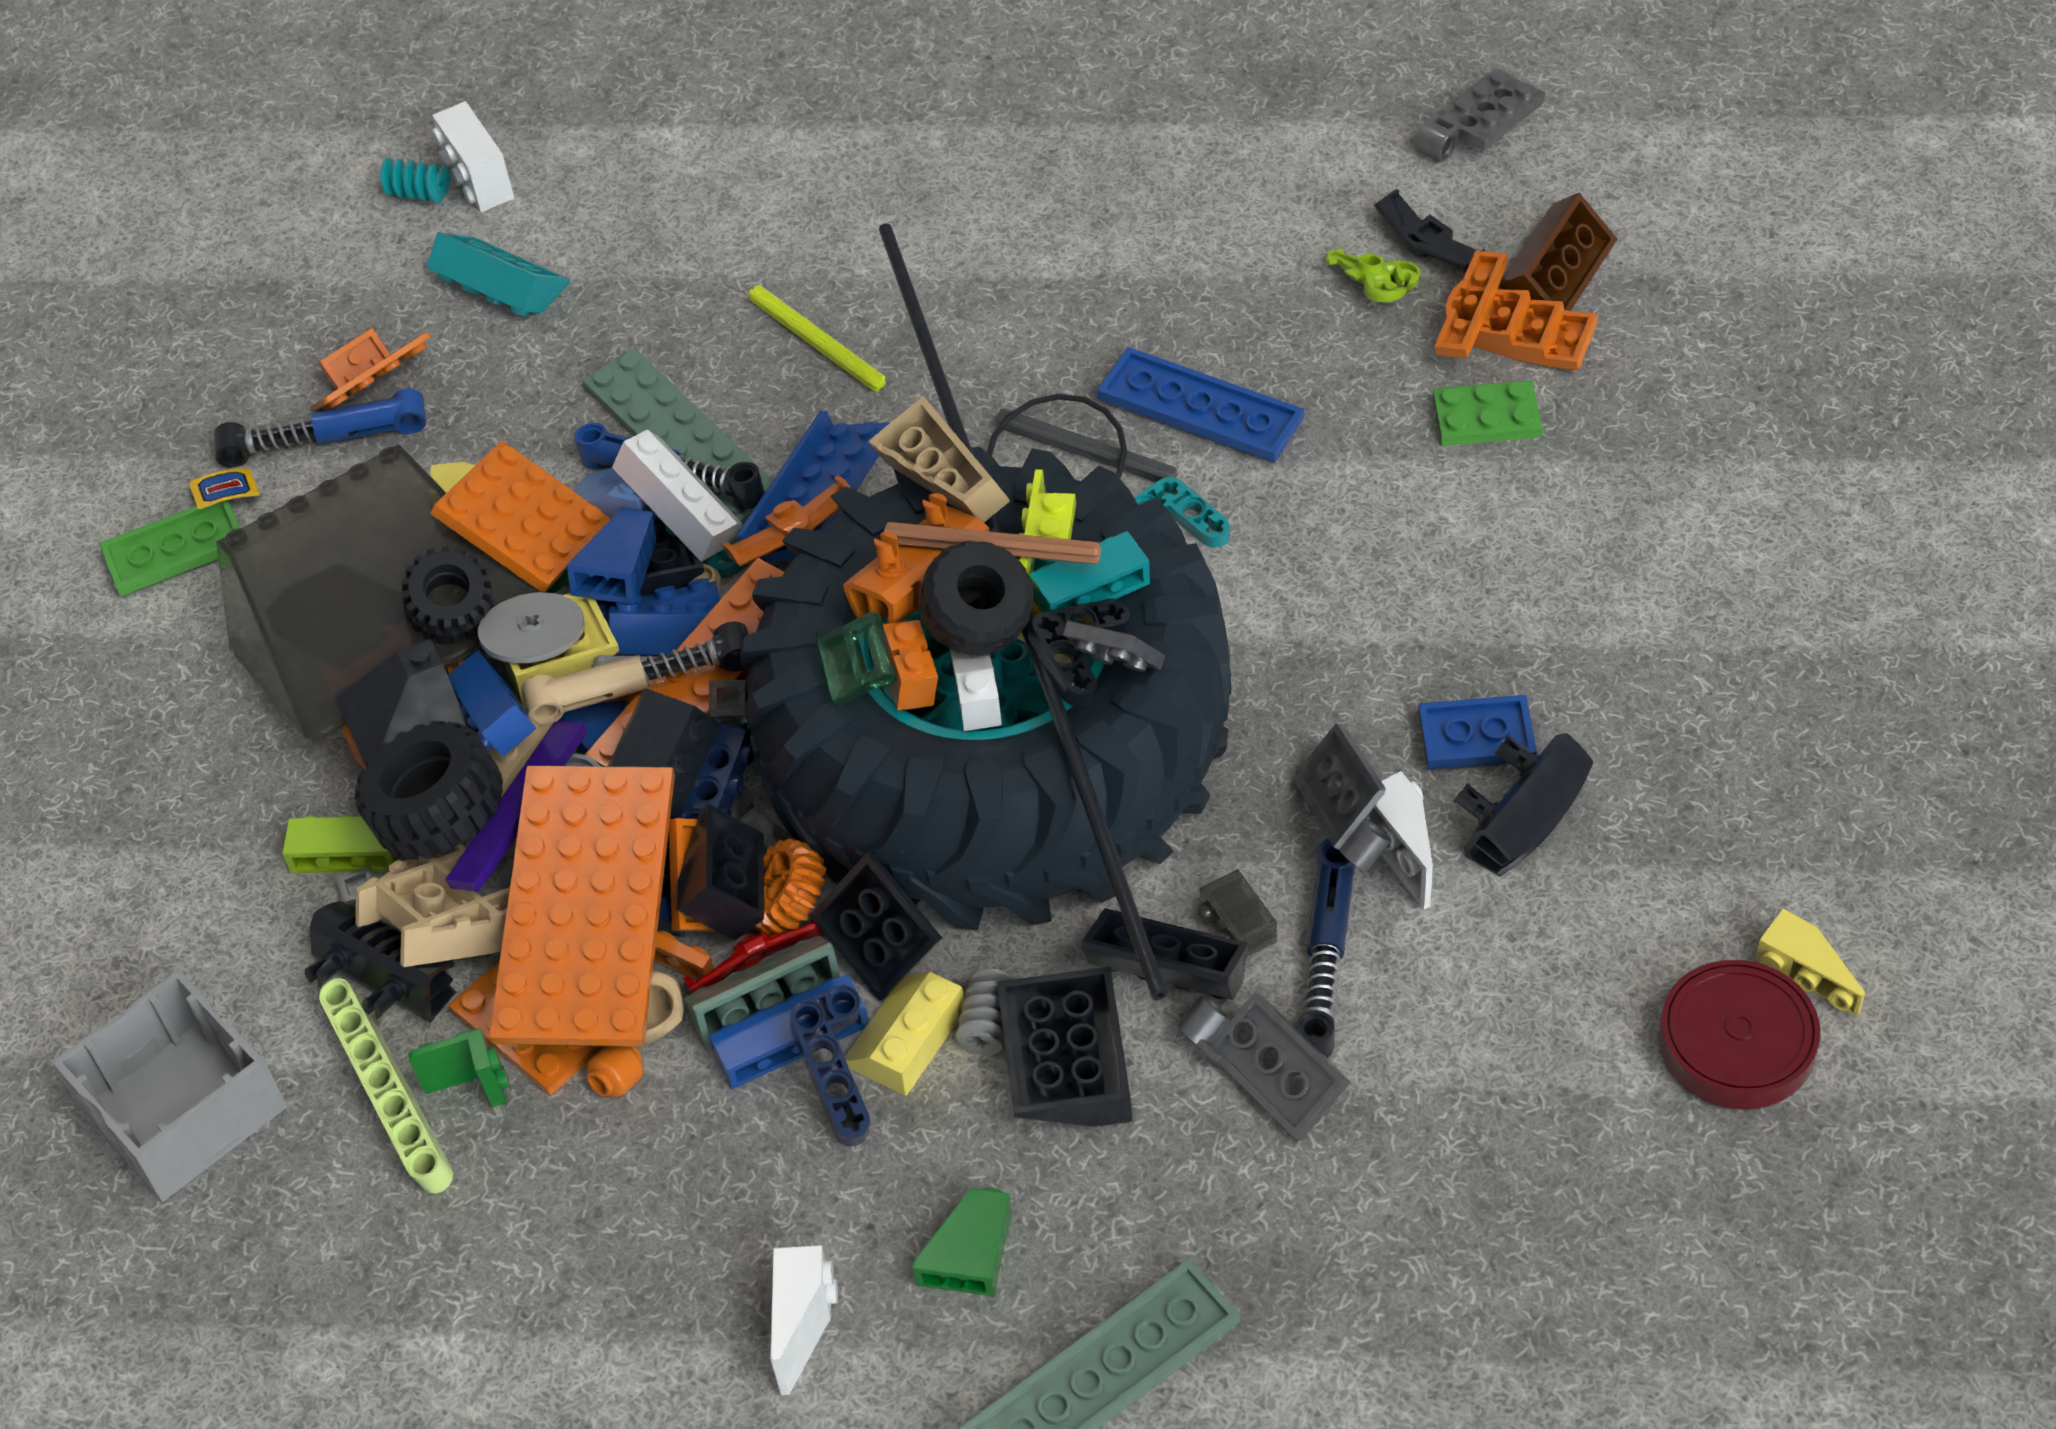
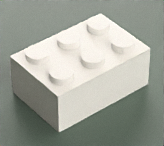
[432,101,514,212]

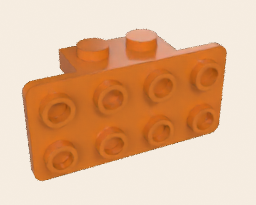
[311,328,431,411]

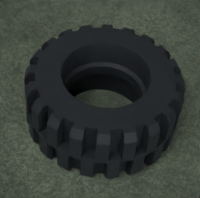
[354,721,503,860]

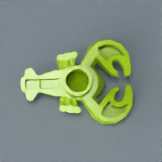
[1325,248,1421,302]

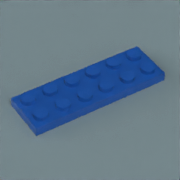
[1097,347,1304,463]

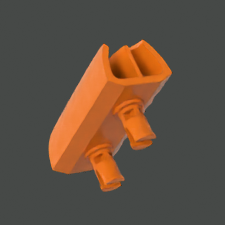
[843,493,989,624]

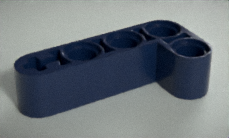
[790,985,870,1147]

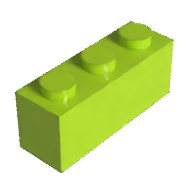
[282,815,399,873]

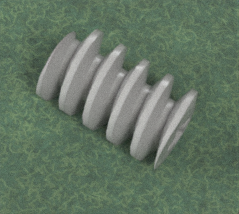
[956,968,1015,1055]

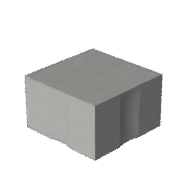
[52,969,288,1202]

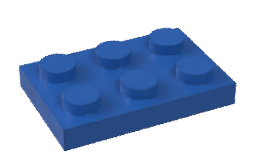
[1418,695,1537,770]

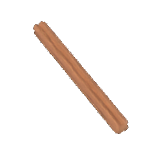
[884,522,1101,564]

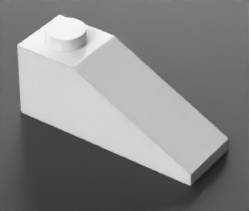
[950,650,1002,731]

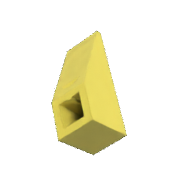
[1756,908,1865,1016]

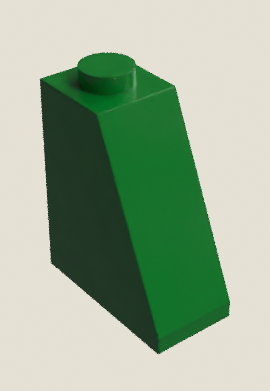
[912,1188,1012,1297]

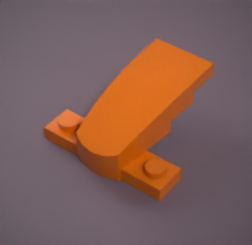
[1434,251,1598,371]

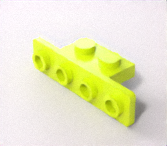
[1017,470,1076,576]

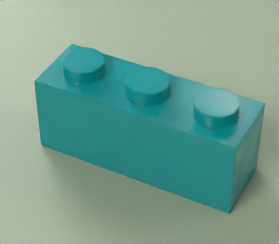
[1029,531,1150,612]

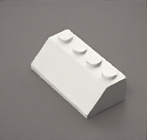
[612,430,744,561]

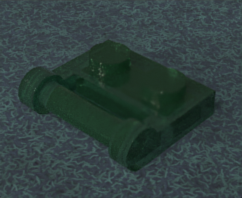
[817,613,897,706]

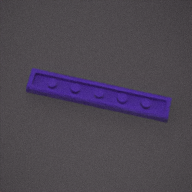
[445,720,588,892]

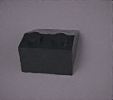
[677,803,764,941]

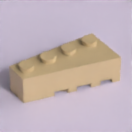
[868,396,1010,522]

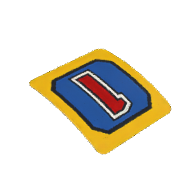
[189,468,260,509]

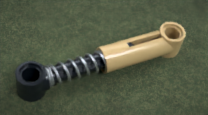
[522,621,749,725]

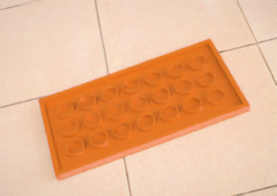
[489,766,675,1046]

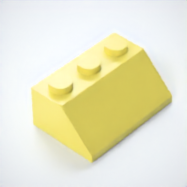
[844,972,964,1096]

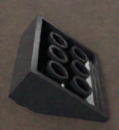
[997,967,1133,1127]

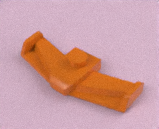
[722,475,851,567]

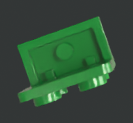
[408,1028,510,1108]

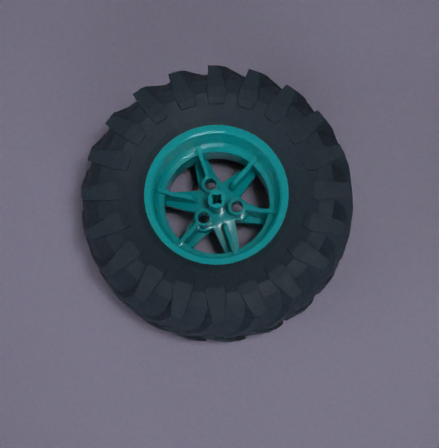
[741,447,1231,930]

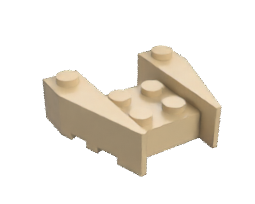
[356,844,510,967]

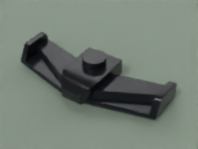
[1374,189,1486,274]

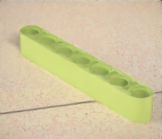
[319,978,453,1193]

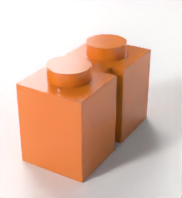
[879,620,938,711]

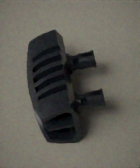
[1453,733,1594,877]
[304,901,456,1023]

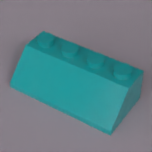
[426,232,571,316]

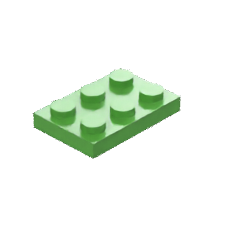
[1433,380,1543,446]

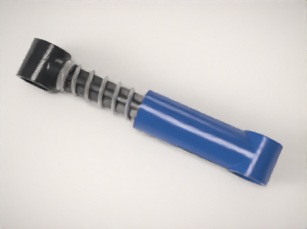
[214,389,426,468]
[574,423,765,509]

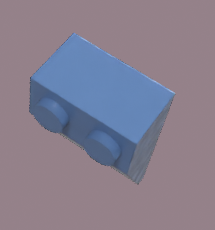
[573,467,658,521]

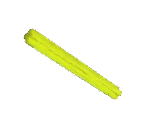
[748,285,886,392]

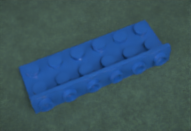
[737,411,890,562]

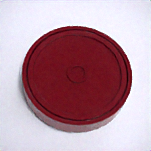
[1659,960,1821,1109]

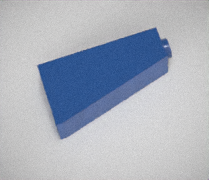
[567,508,656,605]

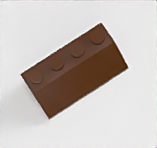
[1498,192,1618,311]

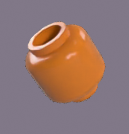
[586,1046,644,1098]

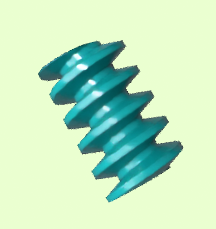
[381,157,451,203]

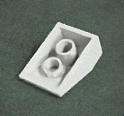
[1365,771,1433,909]
[771,1246,838,1395]

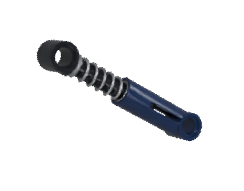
[1296,838,1355,1058]

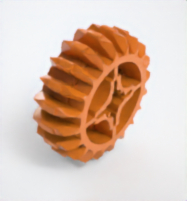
[753,838,826,936]

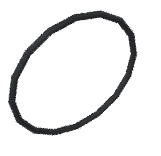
[987,394,1128,478]

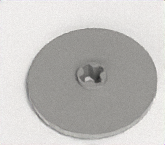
[478,592,585,663]

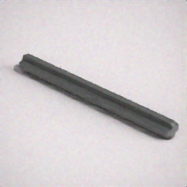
[996,408,1177,482]

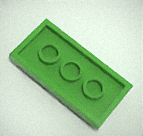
[99,500,248,597]

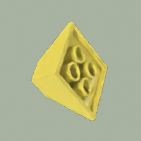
[504,593,619,707]

